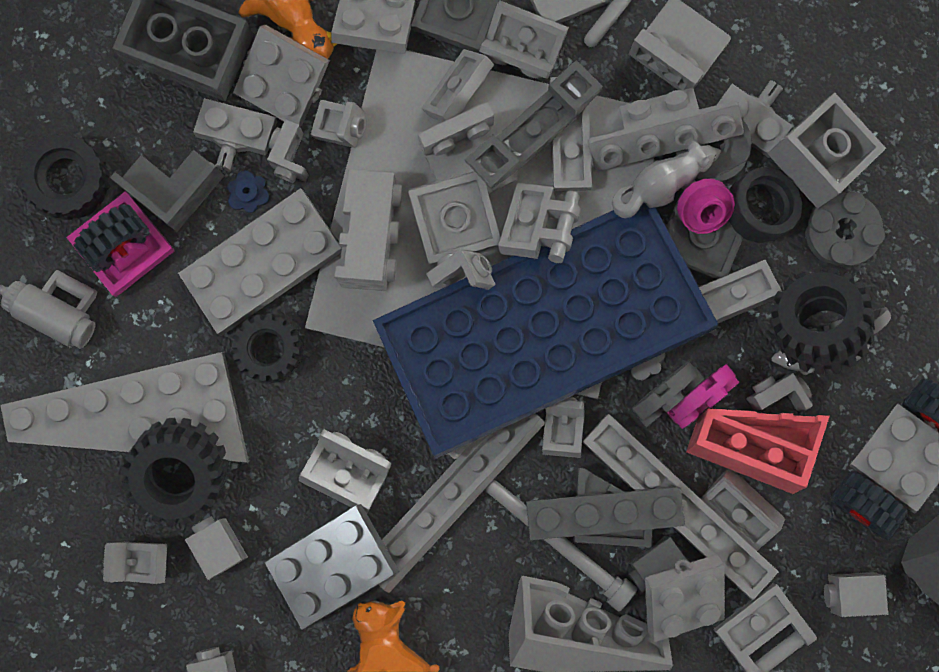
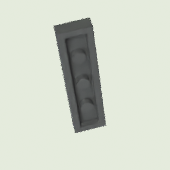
[526,487,685,540]

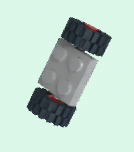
[831,378,939,540]

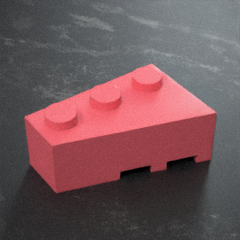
[686,409,829,494]

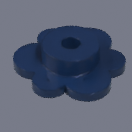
[227,170,269,213]

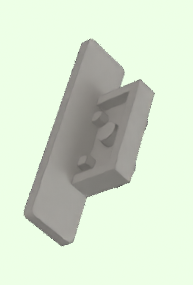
[588,87,744,171]

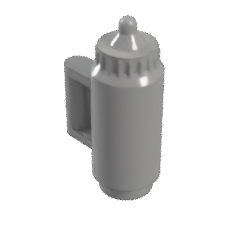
[0,270,97,349]

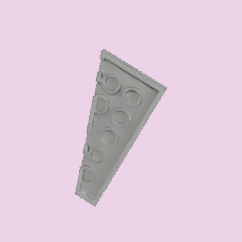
[0,352,249,462]

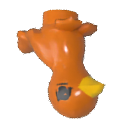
[238,0,337,59]

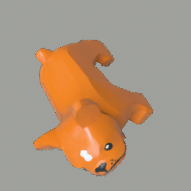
[347,600,440,672]

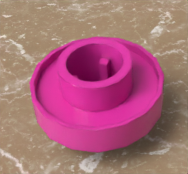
[677,179,735,234]

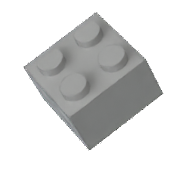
[767,93,886,209]

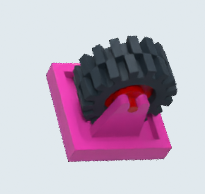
[66,191,175,297]

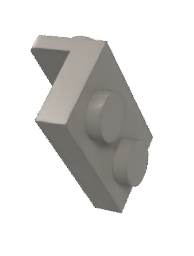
[479,1,569,78]
[299,430,391,514]

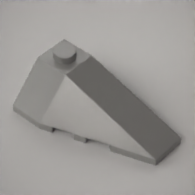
[509,576,673,672]

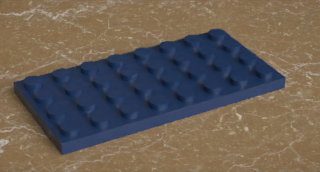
[372,203,718,459]

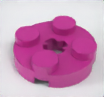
[667,364,739,429]

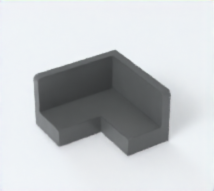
[110,150,224,232]

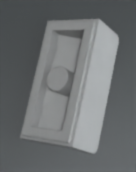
[700,469,785,551]

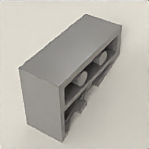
[335,169,402,291]

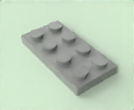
[178,188,342,336]

